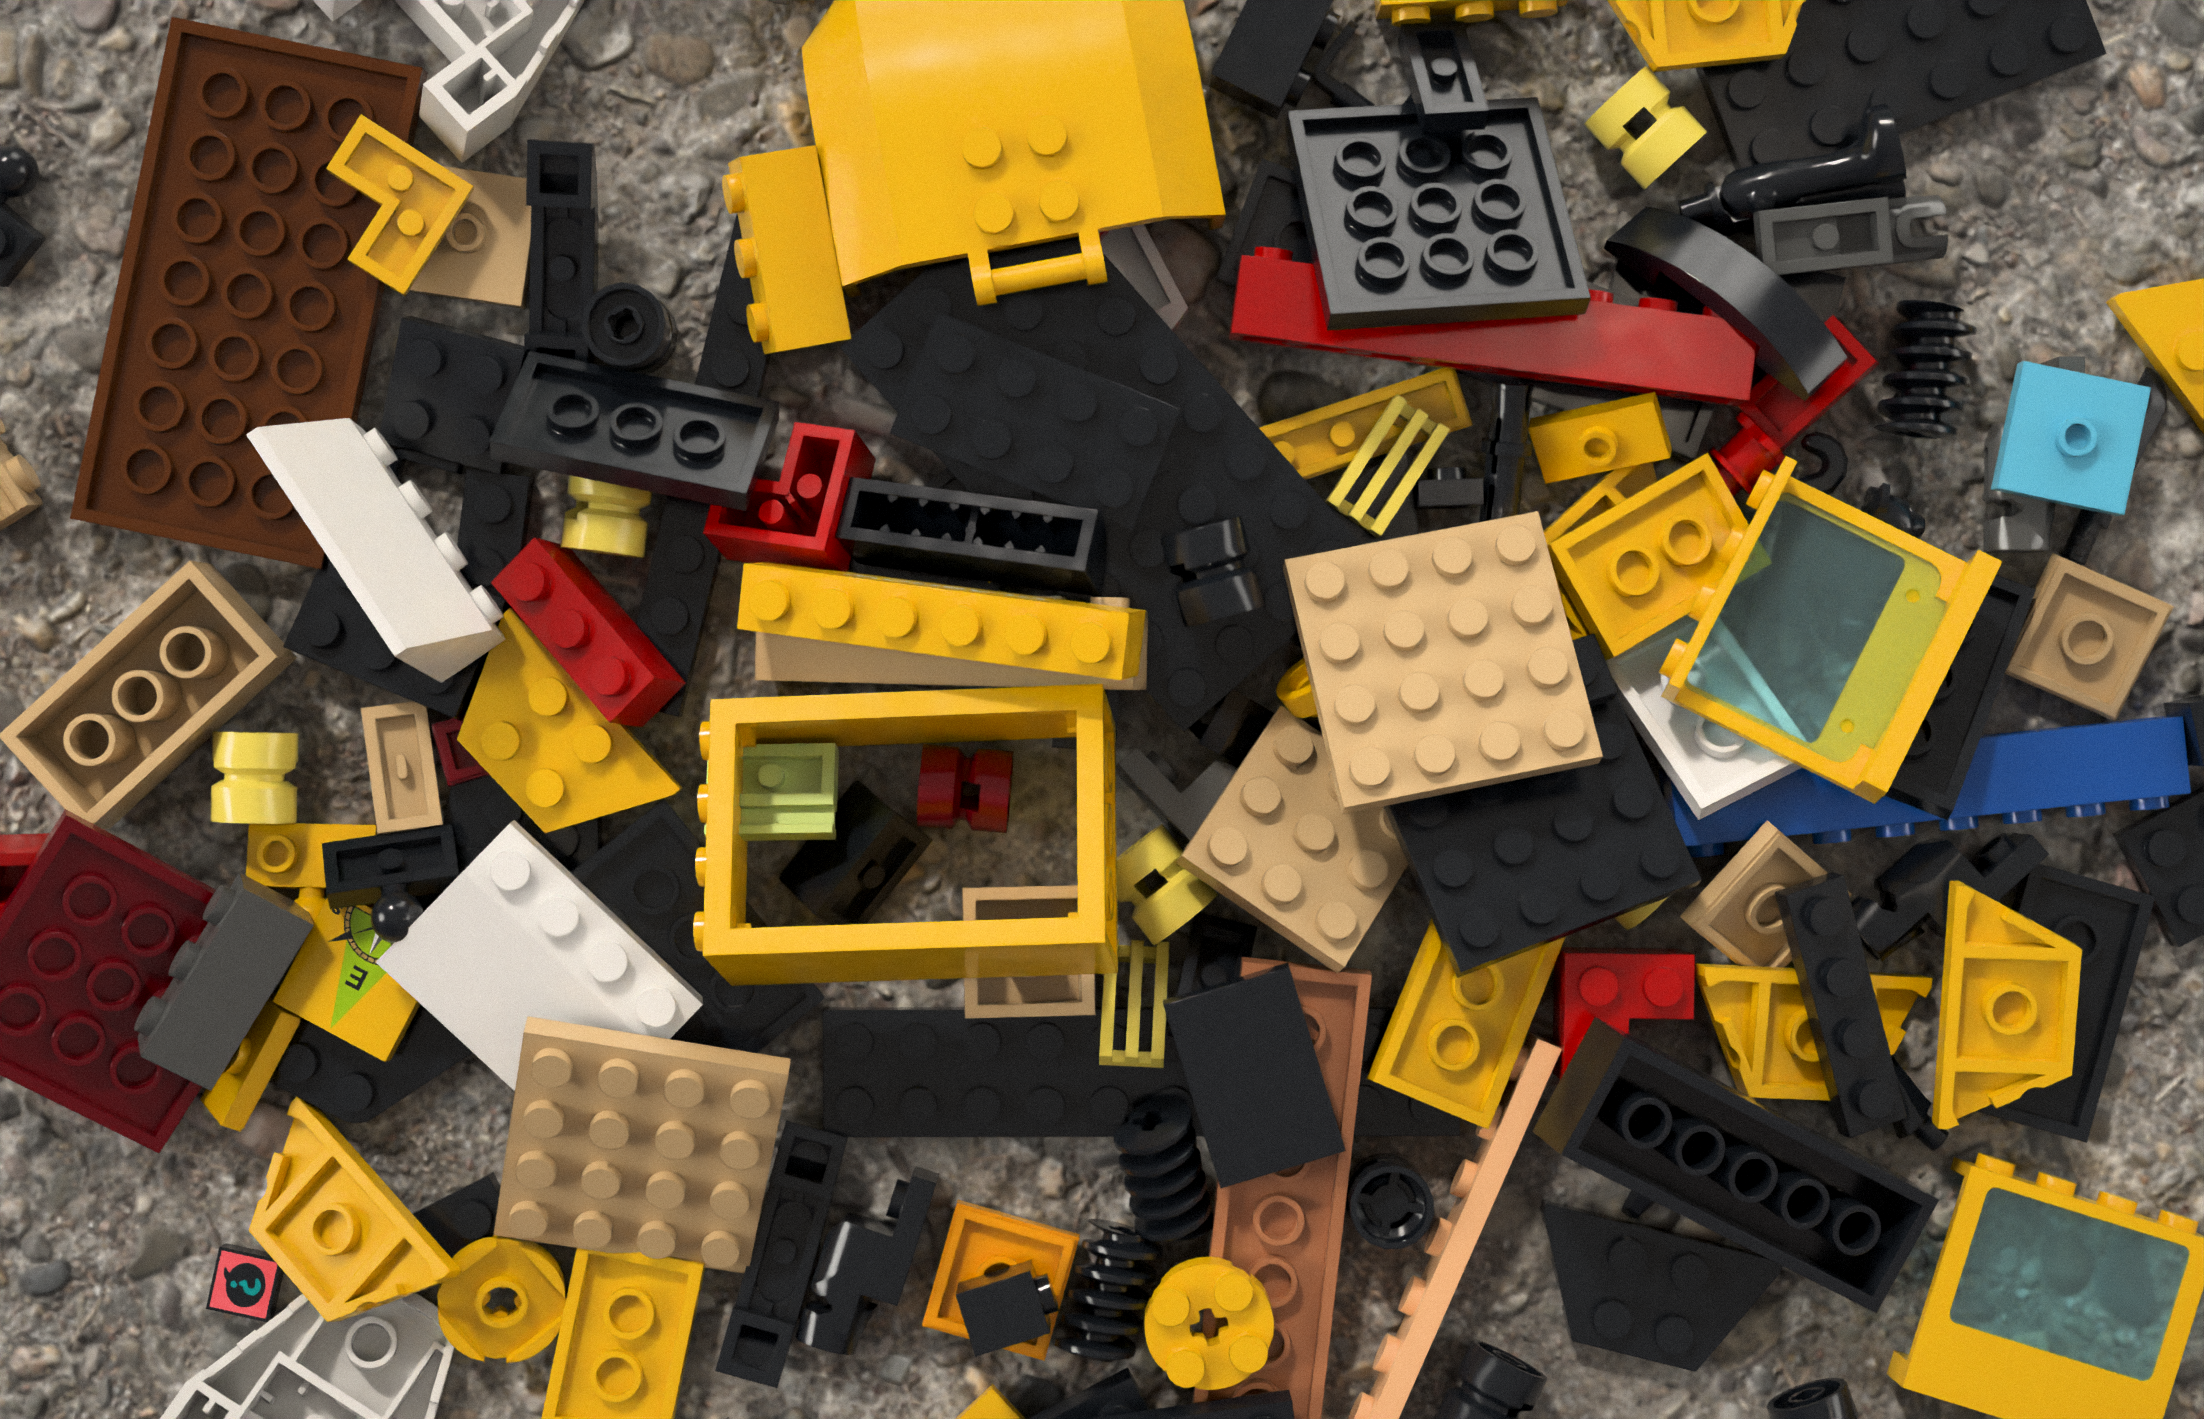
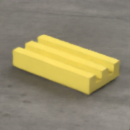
[1325,394,1450,538]
[1099,939,1169,1068]

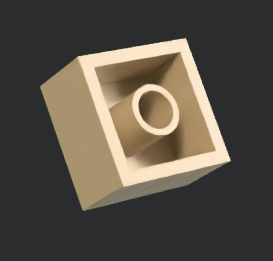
[962,885,1096,1019]

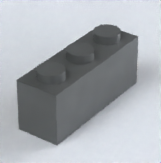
[134,872,314,1091]

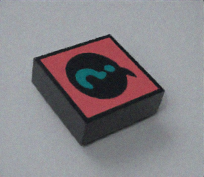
[206,1243,284,1322]

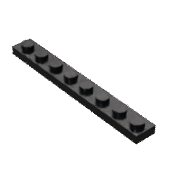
[636,214,771,717]

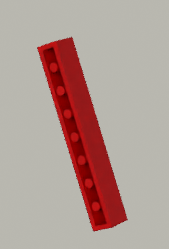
[1229,247,1757,406]

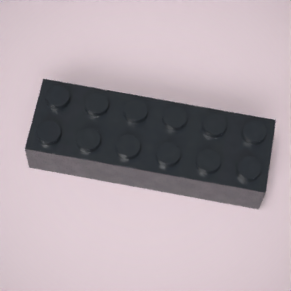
[1533,1017,1939,1313]

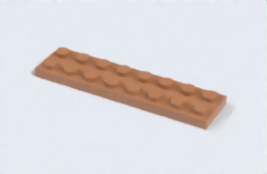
[1192,957,1372,1419]

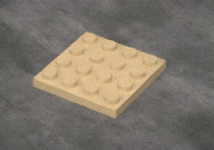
[1283,511,1603,814]
[493,1016,791,1274]

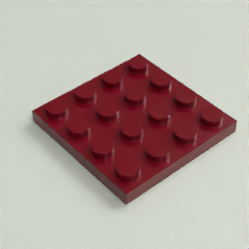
[0,809,216,1154]

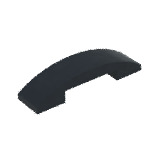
[524,139,599,364]
[1604,206,1847,401]
[715,1120,848,1388]

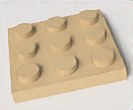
[1176,706,1408,973]

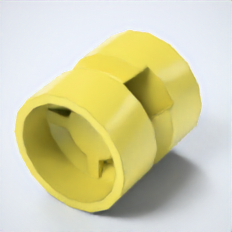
[1584,66,1707,190]
[561,475,652,558]
[210,731,299,824]
[1117,824,1218,945]

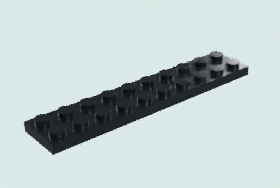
[823,1006,1460,1137]

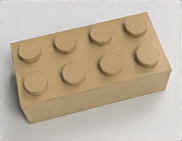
[0,560,297,829]

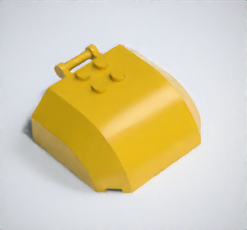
[802,0,1226,306]

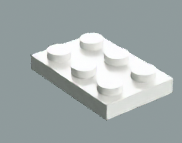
[1604,613,1806,820]

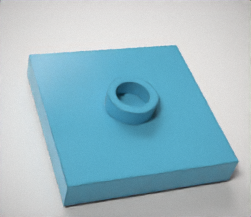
[1991,361,2151,516]

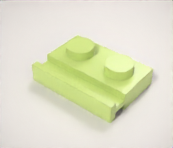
[704,743,839,841]

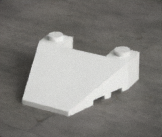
[313,0,585,163]
[160,1293,455,1419]

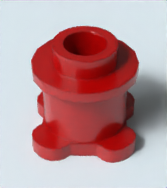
[1708,412,1785,497]

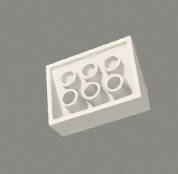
[246,418,506,683]
[376,820,703,1091]

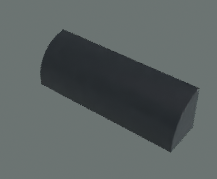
[835,477,1107,597]

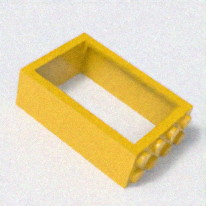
[693,684,1118,986]

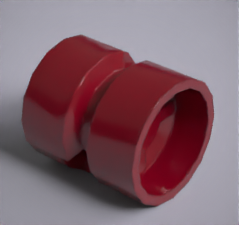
[917,744,1014,833]

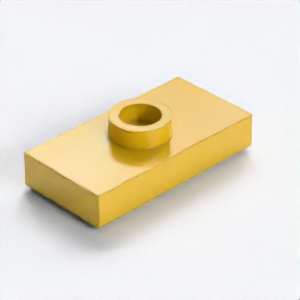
[1528,392,1672,484]
[200,993,301,1132]

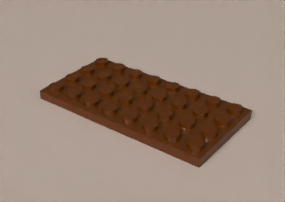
[70,17,428,570]

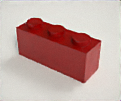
[491,537,686,727]

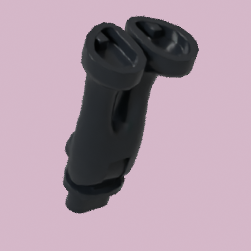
[1678,103,1907,236]

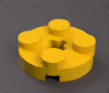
[437,1235,566,1363]
[1144,1257,1274,1390]

